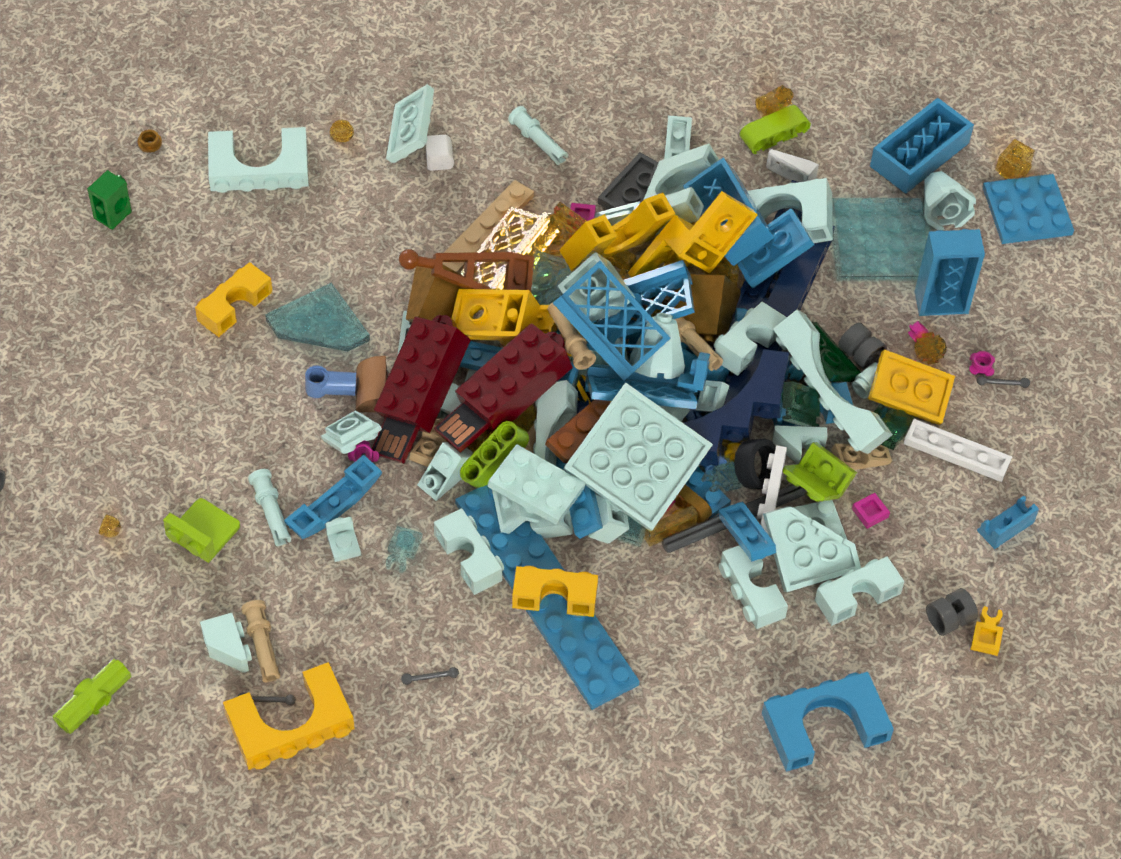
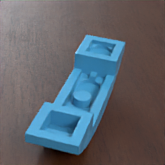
[284,455,382,539]

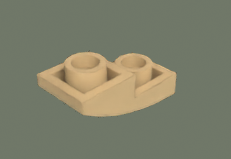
[409,417,447,467]
[831,440,892,470]

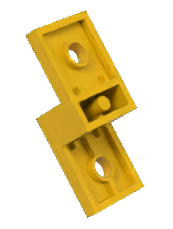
[628,191,758,277]
[452,289,580,356]

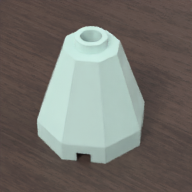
[924,171,976,230]
[629,313,685,379]

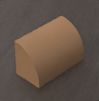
[355,356,387,412]

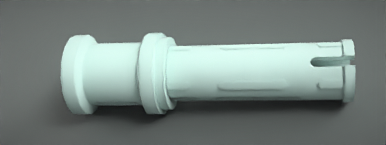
[508,106,568,165]
[248,469,292,546]

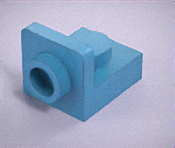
[677,352,710,393]

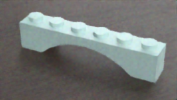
[773,310,893,454]
[530,380,578,538]

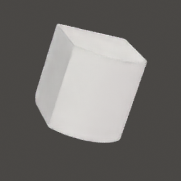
[425,135,454,171]

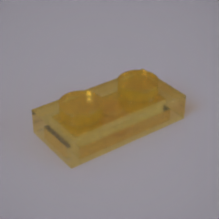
[644,505,698,547]

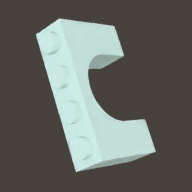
[208,127,309,193]
[644,143,719,235]
[747,178,833,243]

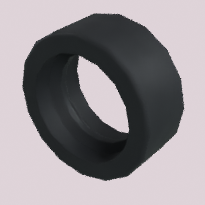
[734,439,776,489]

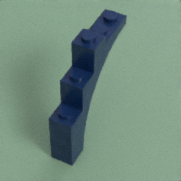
[684,349,790,466]

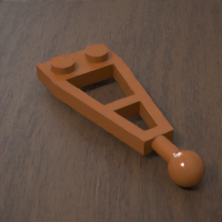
[399,249,534,292]

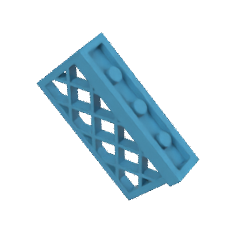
[593,260,695,338]
[553,261,671,381]
[585,364,697,409]

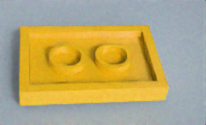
[868,350,955,425]

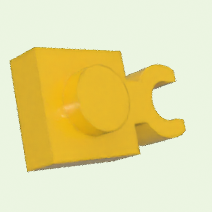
[970,606,1003,656]

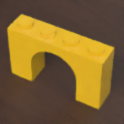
[559,192,675,271]
[223,662,355,770]

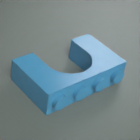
[762,672,894,772]

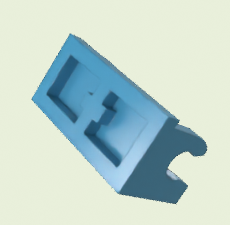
[977,496,1039,549]

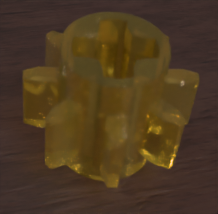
[914,332,947,365]

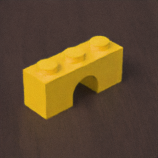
[195,262,273,337]
[512,566,598,617]

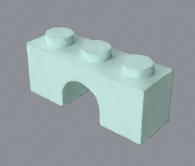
[714,302,787,376]
[434,508,504,595]
[719,545,788,629]
[815,557,904,626]

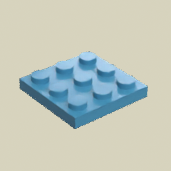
[982,174,1074,244]

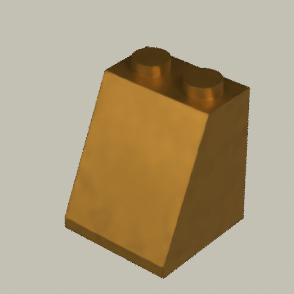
[406,265,465,323]
[674,274,741,344]

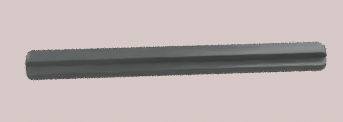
[662,484,806,553]

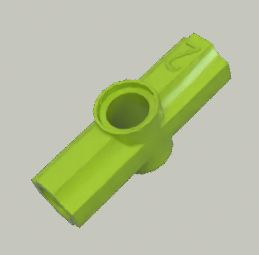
[52,659,132,734]

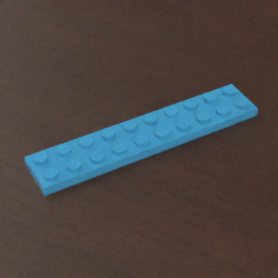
[455,485,640,710]

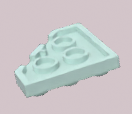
[763,506,861,592]

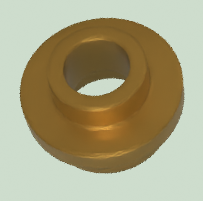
[137,130,162,153]

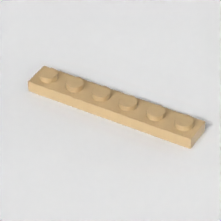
[443,180,534,274]

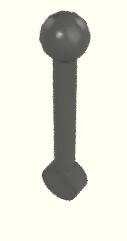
[977,376,1030,388]
[401,667,459,685]
[238,692,296,705]

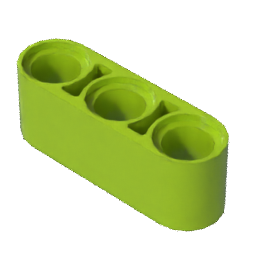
[739,105,811,154]
[460,421,529,489]

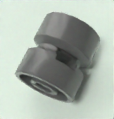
[838,323,887,370]
[926,588,978,636]

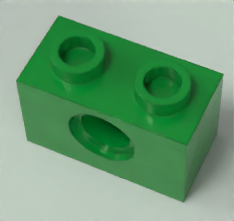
[87,170,132,230]

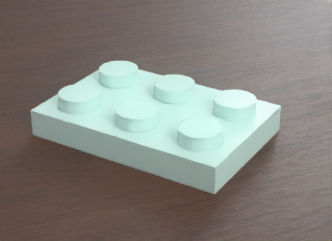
[386,84,434,163]
[488,444,585,526]

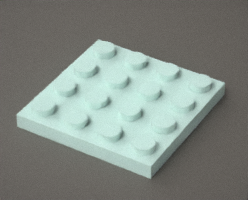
[563,382,713,532]

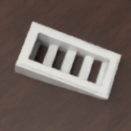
[766,149,819,182]

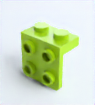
[782,442,857,502]
[163,498,240,563]

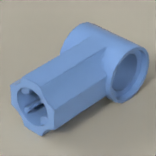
[305,365,356,398]

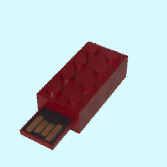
[372,315,471,464]
[434,323,573,453]

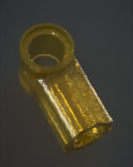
[755,85,794,117]

